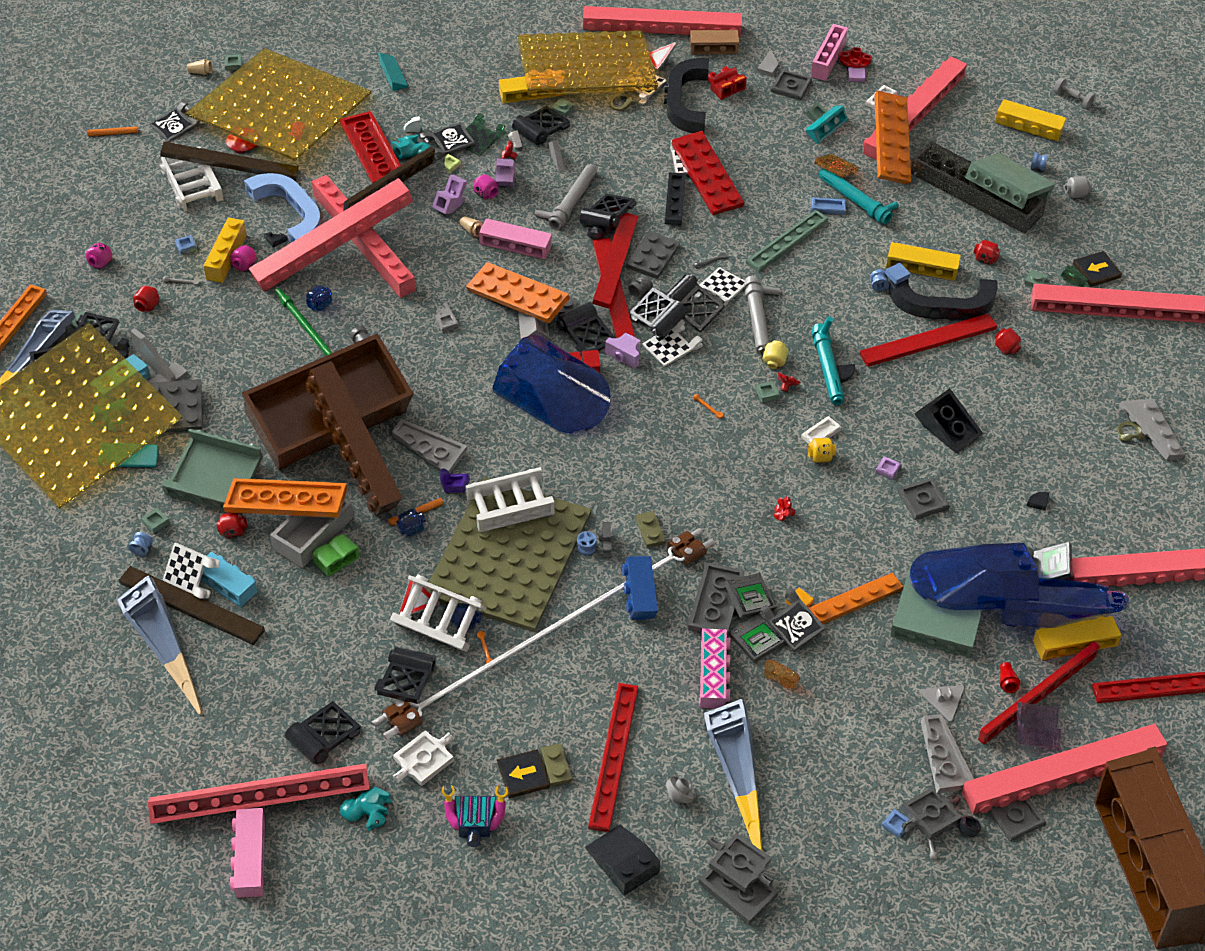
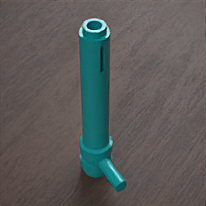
[819,168,899,224]
[811,316,845,406]

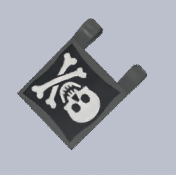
[149,100,205,142]
[420,122,475,160]
[760,588,826,651]

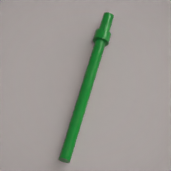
[275,288,333,355]

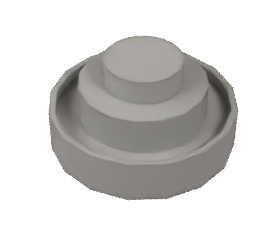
[666,776,696,804]

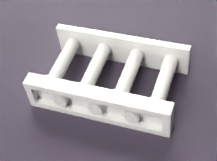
[160,146,223,212]
[466,467,554,533]
[390,574,486,652]

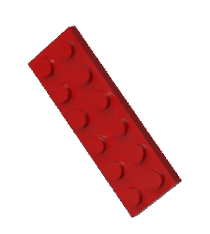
[340,111,401,183]
[671,131,744,215]

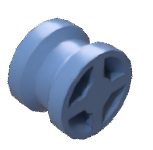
[1031,152,1048,172]
[870,269,890,291]
[577,531,597,555]
[128,532,153,556]

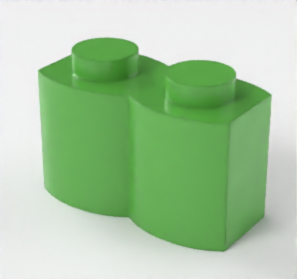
[313,534,360,577]

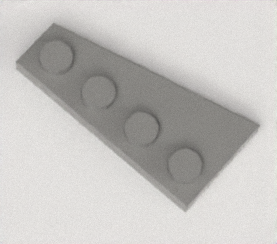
[1119,399,1185,460]
[392,419,467,473]
[921,714,974,793]

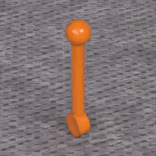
[693,394,723,419]
[477,631,493,664]

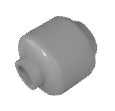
[1064,176,1091,199]

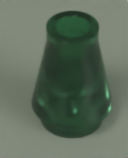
[1061,264,1088,287]

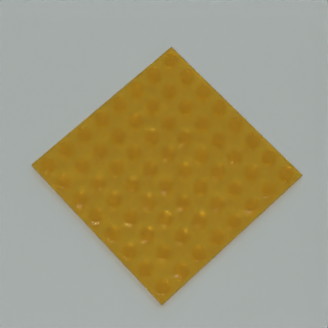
[186,48,371,161]
[0,323,182,509]

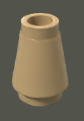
[187,59,213,75]
[460,216,483,237]

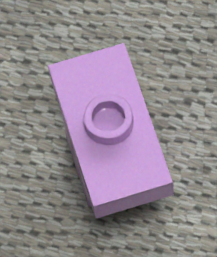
[496,159,516,187]
[605,333,640,369]

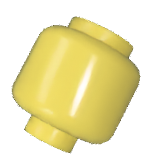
[762,341,789,369]

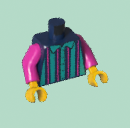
[442,785,509,847]

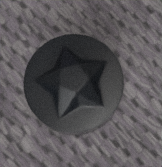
[587,226,605,239]
[958,816,981,837]

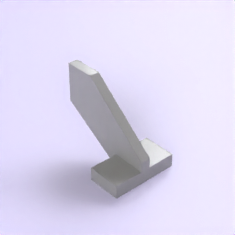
[130,328,188,383]

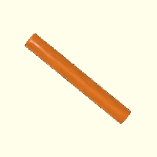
[87,126,139,137]
[388,498,444,526]

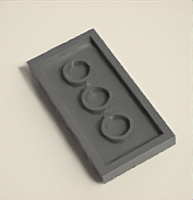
[688,562,745,637]

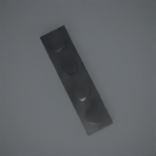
[665,172,686,225]

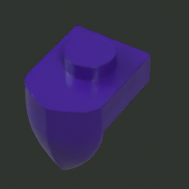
[440,468,470,493]

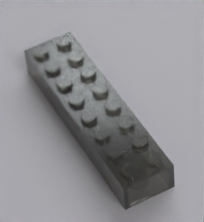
[911,141,1047,234]

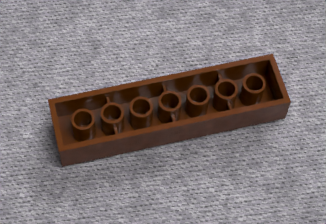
[305,361,402,516]

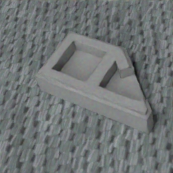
[757,51,779,77]
[549,140,565,172]
[435,302,459,333]

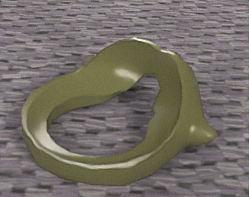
[610,91,635,111]
[1117,421,1147,442]

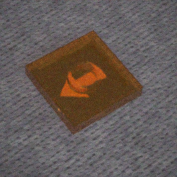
[814,153,859,178]

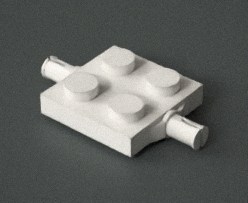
[393,730,454,786]

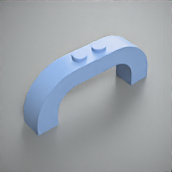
[244,173,321,243]

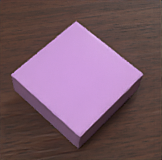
[848,67,865,82]
[876,457,901,479]

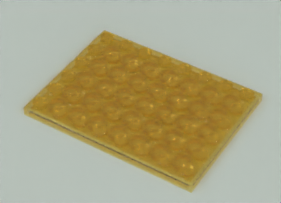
[517,30,658,95]

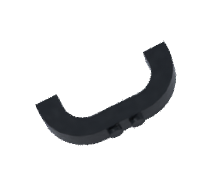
[664,58,709,133]
[889,279,998,321]

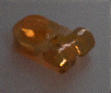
[763,659,800,688]

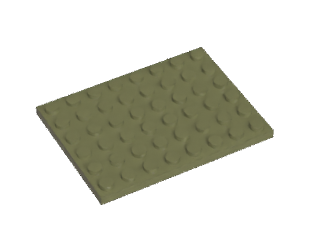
[426,477,591,632]

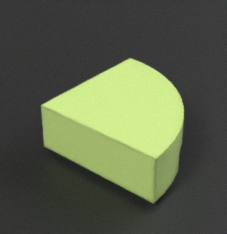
[444,154,461,173]

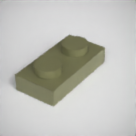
[635,511,665,549]
[540,743,571,787]

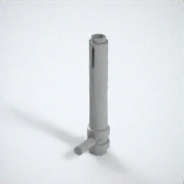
[535,164,597,230]
[744,275,780,355]

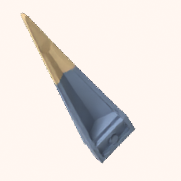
[117,576,203,715]

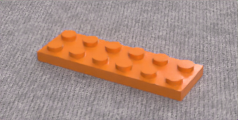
[874,90,911,184]
[466,262,570,323]
[223,478,348,518]

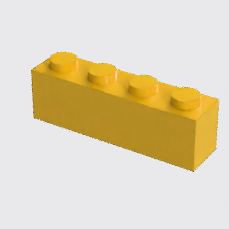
[499,71,567,103]
[995,99,1066,141]
[203,218,247,283]
[886,242,961,281]
[1033,616,1122,661]

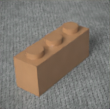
[690,30,739,55]

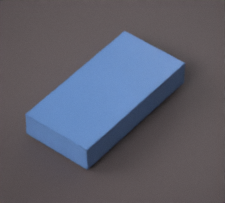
[811,197,846,215]

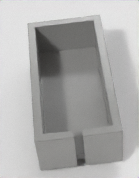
[270,499,354,568]

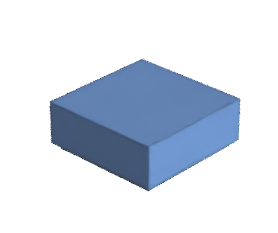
[175,235,197,254]
[885,263,911,284]
[882,809,910,838]

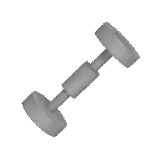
[1053,77,1096,109]

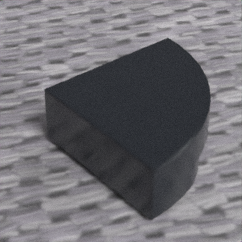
[264,232,288,247]
[837,364,855,383]
[1026,492,1050,510]

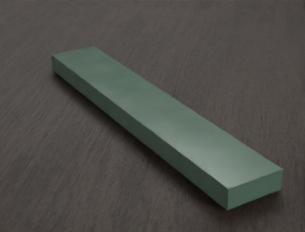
[746,210,829,273]

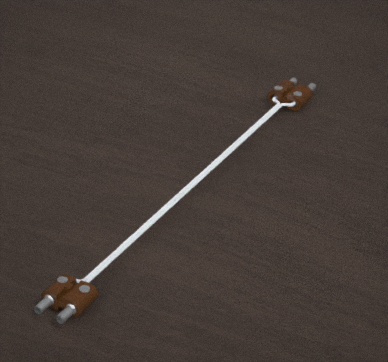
[372,528,715,740]

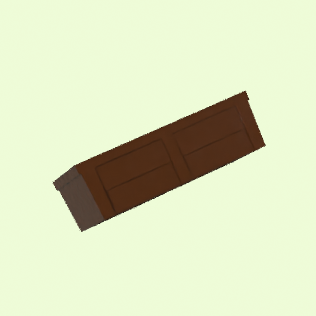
[242,333,414,471]
[1094,746,1205,949]

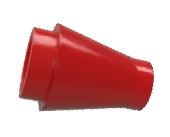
[999,662,1020,693]

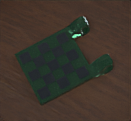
[463,113,506,156]

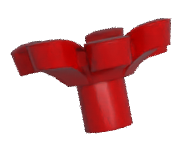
[501,140,518,160]
[777,372,800,392]
[774,496,795,521]

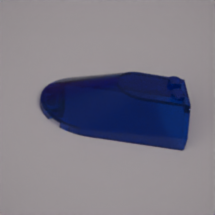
[492,334,611,433]
[909,543,1039,610]
[1001,574,1129,628]

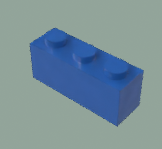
[622,556,658,620]

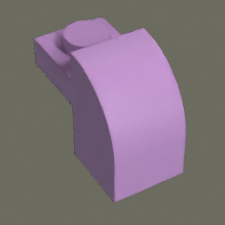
[432,174,467,214]

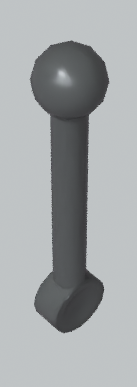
[694,253,727,269]

